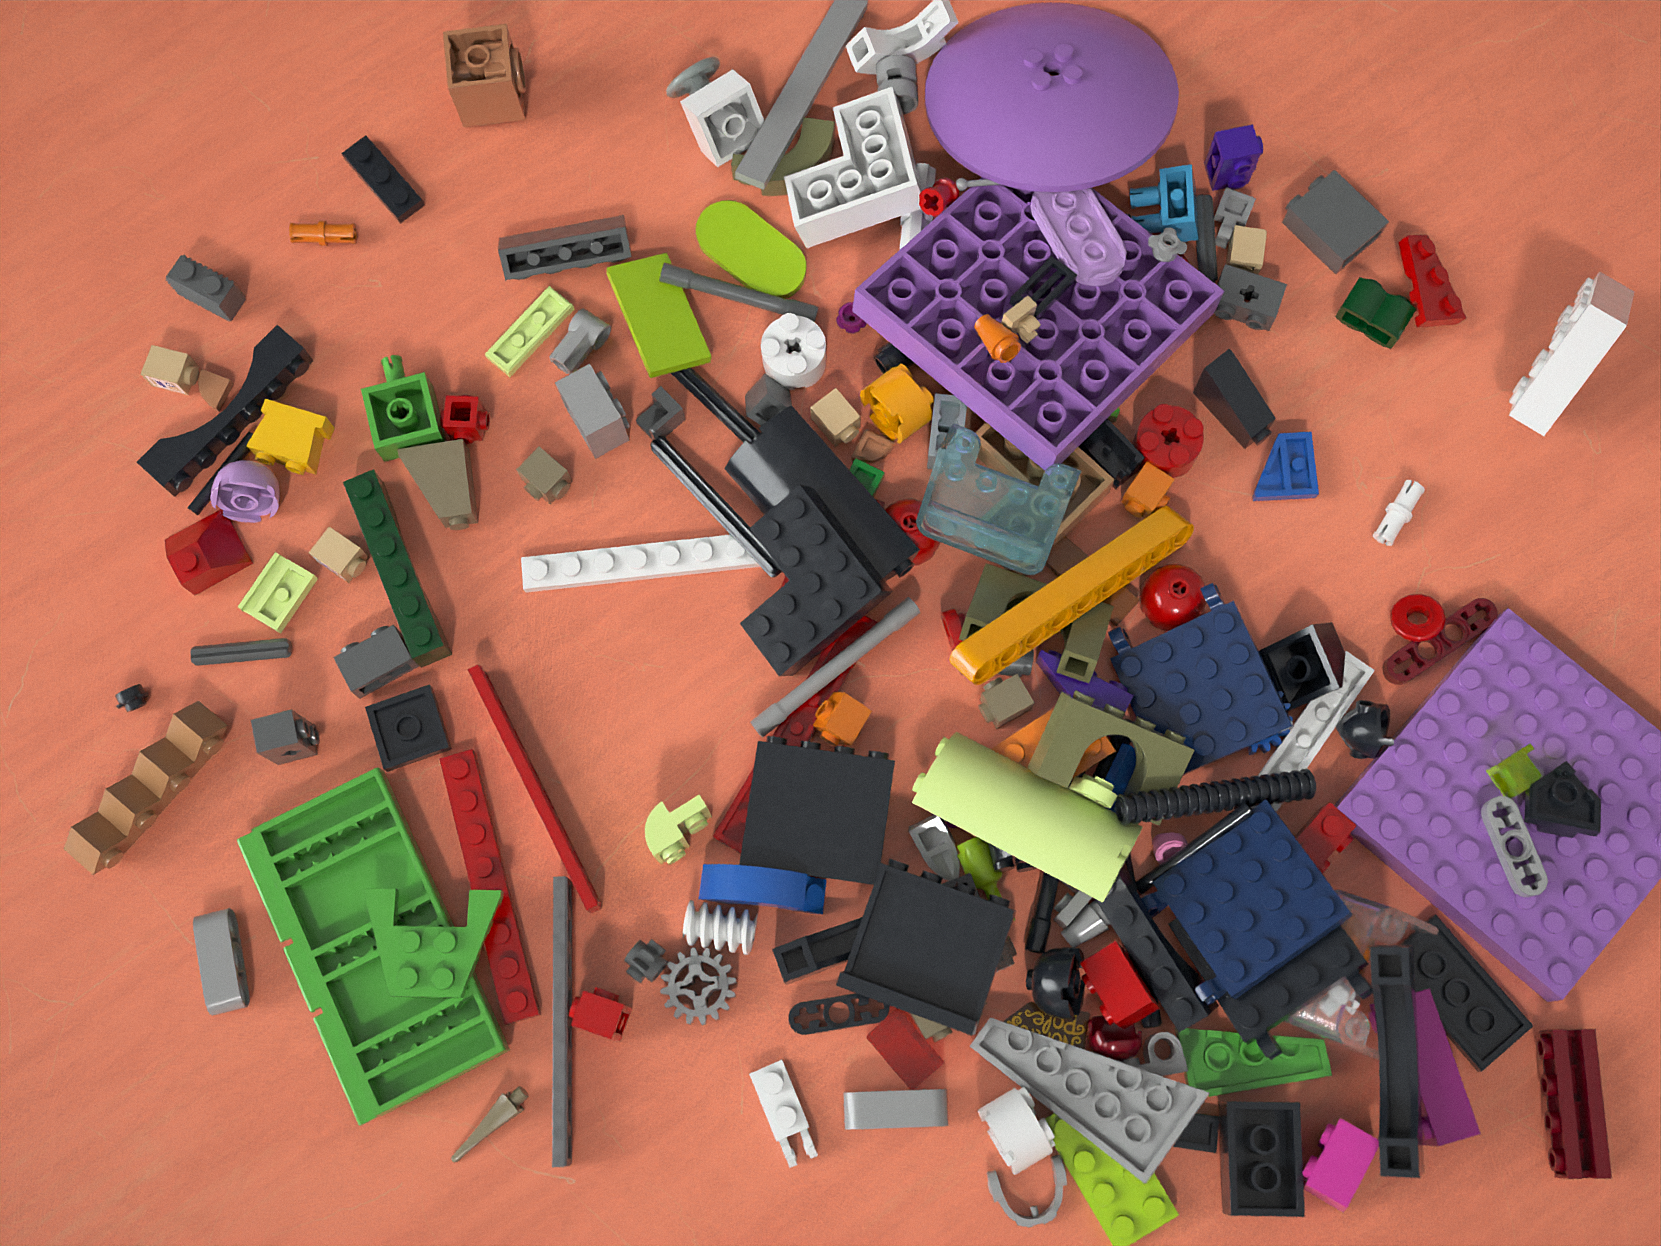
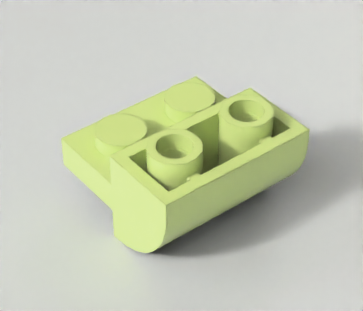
[645,794,712,865]

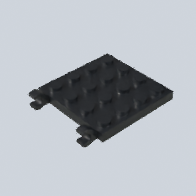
[1168,918,1373,1061]

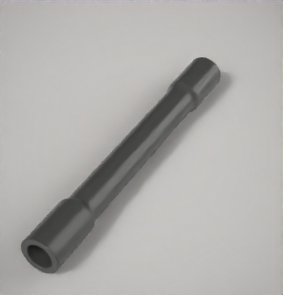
[660,263,819,322]

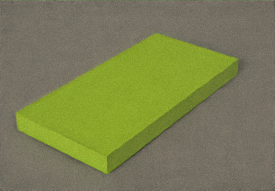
[606,253,712,378]

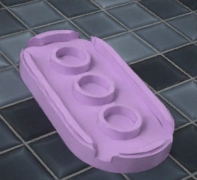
[1031,188,1127,286]

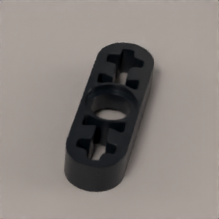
[788,993,890,1035]

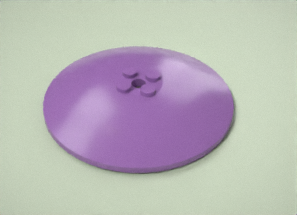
[925,2,1179,192]

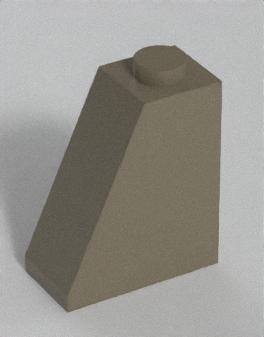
[398,439,478,530]

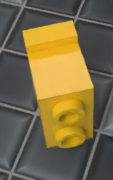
[246,399,335,475]

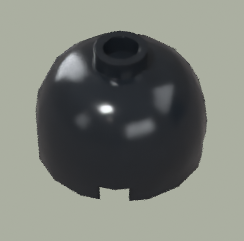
[1026,947,1085,1020]

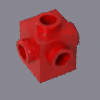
[440,395,490,444]

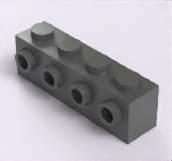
[498,215,632,280]

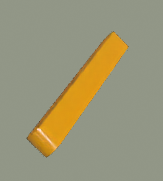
[950,506,1194,685]

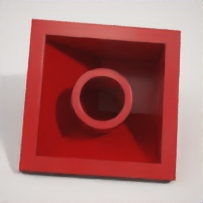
[164,509,254,595]

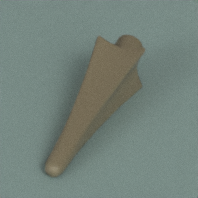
[451,1086,529,1163]

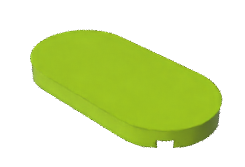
[696,200,806,299]

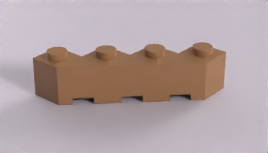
[64,701,228,875]

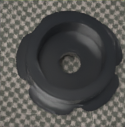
[115,684,149,712]

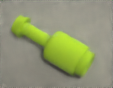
[957,837,1016,921]

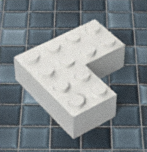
[784,87,923,248]
[1509,272,1634,436]

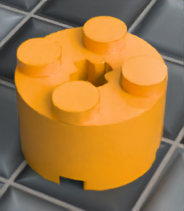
[860,364,934,443]

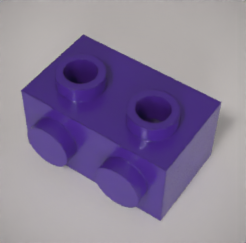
[1204,124,1263,191]

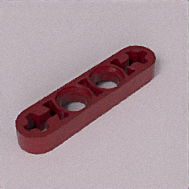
[1382,598,1498,685]

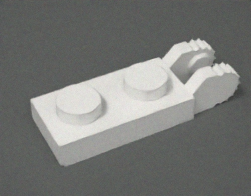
[750,1060,818,1168]

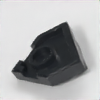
[1524,761,1601,838]

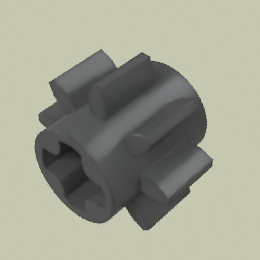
[624,939,668,983]

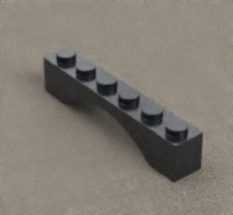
[136,325,313,497]
[1095,862,1219,1032]
[772,873,980,985]
[1370,945,1424,1178]

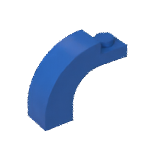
[699,864,827,915]

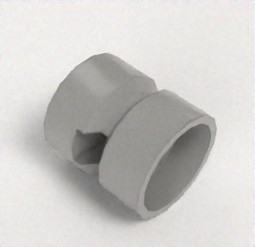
[876,55,918,114]

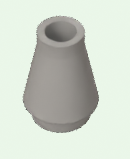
[1061,900,1110,948]

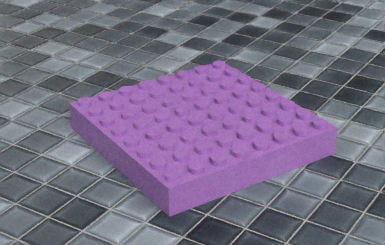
[852,177,1224,475]
[1334,608,1661,1002]

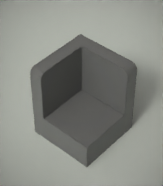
[745,373,792,426]
[636,386,685,441]

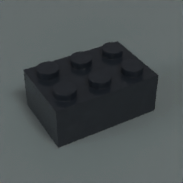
[1219,1101,1305,1217]

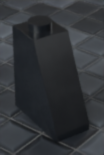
[1193,349,1276,449]

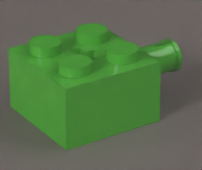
[361,355,446,462]

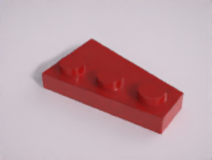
[1398,235,1466,328]

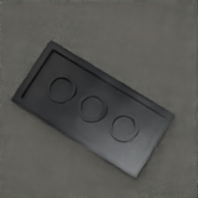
[1399,915,1533,1072]

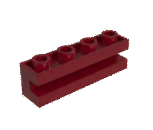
[1537,1029,1612,1179]

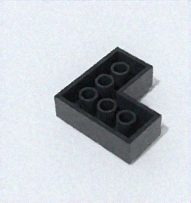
[740,485,893,677]

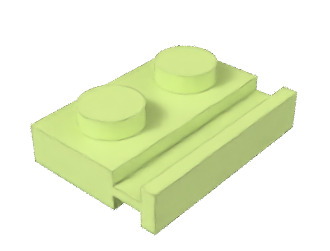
[238,552,318,634]

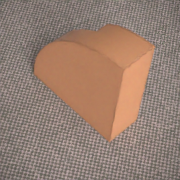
[198,369,234,412]
[851,429,895,463]

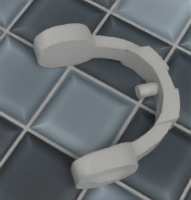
[987,1155,1067,1227]

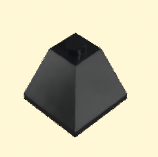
[1259,622,1346,712]

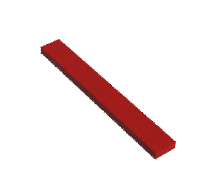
[712,615,878,854]
[467,664,603,914]

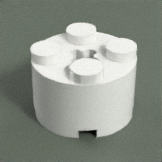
[761,313,826,390]
[977,1087,1055,1175]

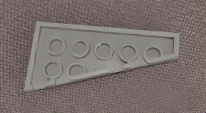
[970,1017,1210,1184]

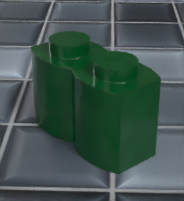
[1335,277,1416,349]

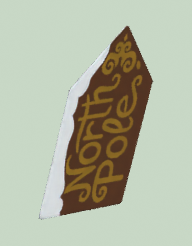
[1003,1002,1090,1050]

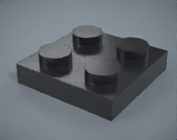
[365,684,452,772]

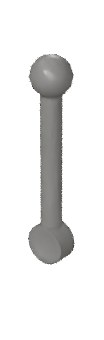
[955,178,1001,191]

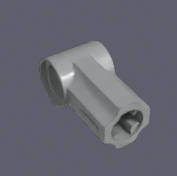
[549,308,611,374]

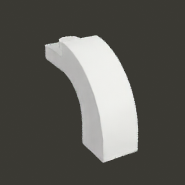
[846,0,959,74]

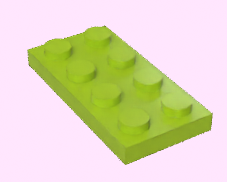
[1045,1113,1179,1246]

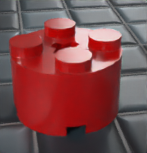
[1132,404,1204,478]

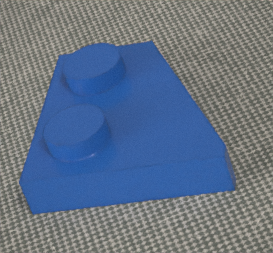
[1252,432,1319,501]

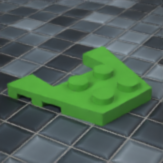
[364,888,504,998]

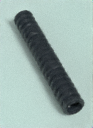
[1115,769,1316,826]

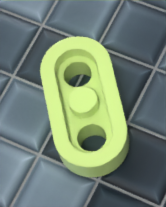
[1068,774,1117,809]

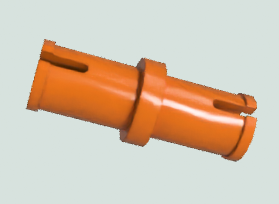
[289,221,357,246]

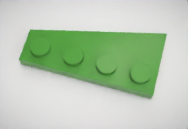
[1175,1028,1332,1097]

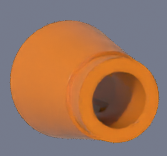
[974,314,1021,363]

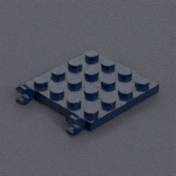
[1108,583,1294,776]
[1141,800,1353,1005]

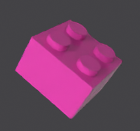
[1302,1118,1379,1213]

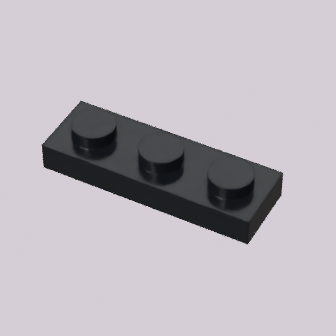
[341,136,425,224]

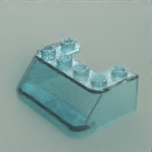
[916,423,1081,575]

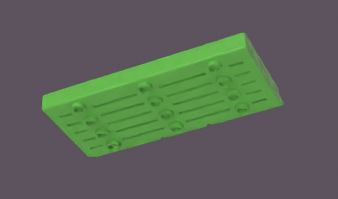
[237,767,510,1126]

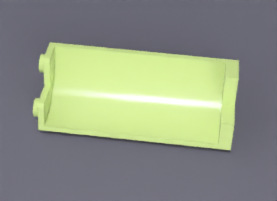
[912,732,1143,902]

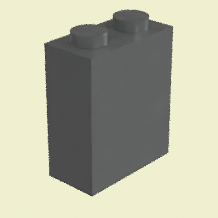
[1282,169,1389,274]

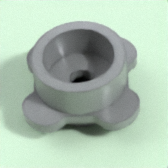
[1148,228,1187,262]

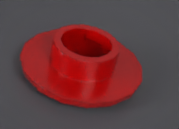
[1390,594,1446,642]

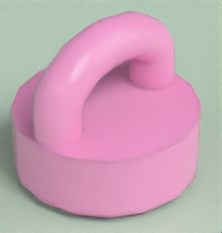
[1152,833,1187,864]

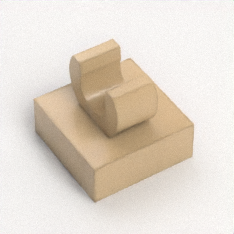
[1001,296,1041,343]

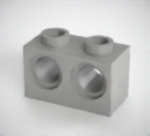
[927,393,967,472]

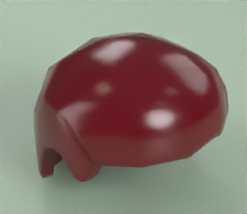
[1087,1015,1142,1062]

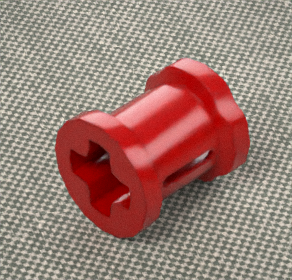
[919,178,959,216]

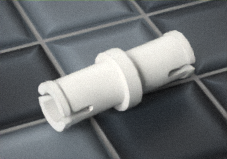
[1373,480,1425,546]

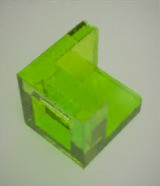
[1486,743,1541,798]

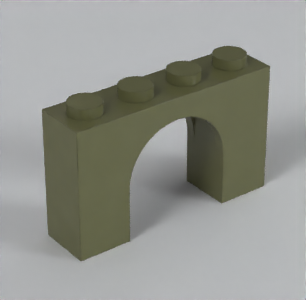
[959,563,1114,683]
[1028,690,1194,826]

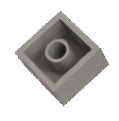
[555,364,630,459]

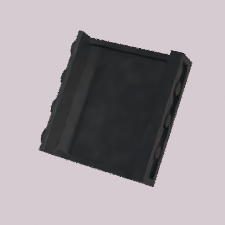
[739,736,895,885]
[836,858,1016,1036]

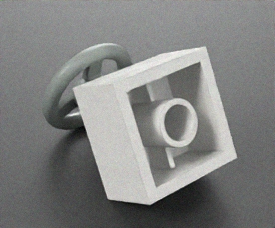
[666,57,764,167]

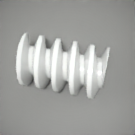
[683,900,758,955]

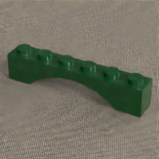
[343,469,452,668]

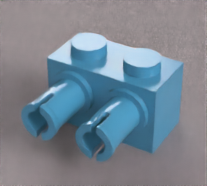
[1130,164,1199,244]

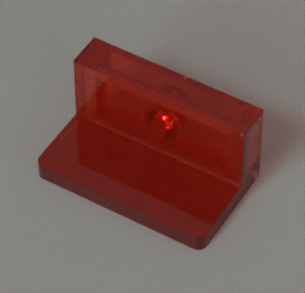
[867,1008,945,1090]

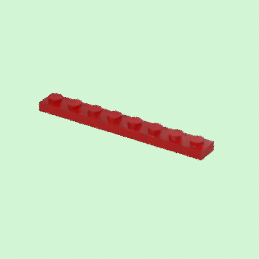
[439,749,541,1025]

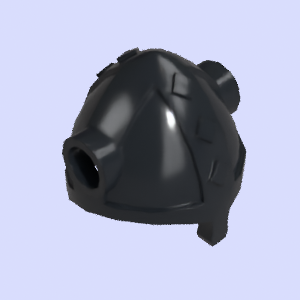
[1336,700,1394,759]

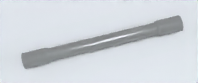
[750,597,920,738]

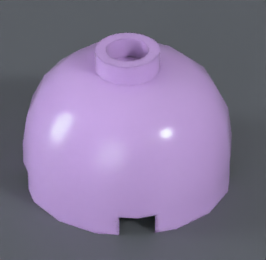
[210,460,280,523]

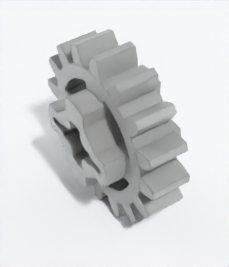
[660,947,737,1025]

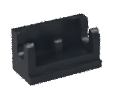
[1078,419,1145,489]

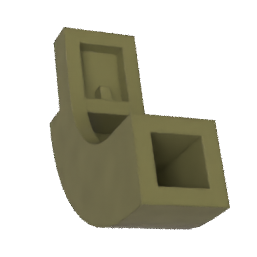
[731,117,835,196]

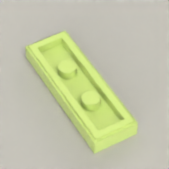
[485,286,574,377]

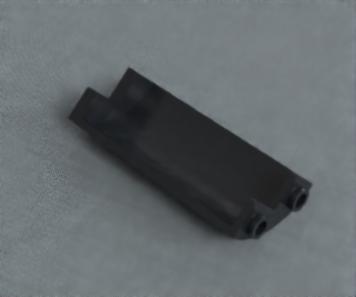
[724,405,920,582]

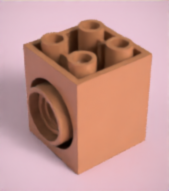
[443,24,526,127]

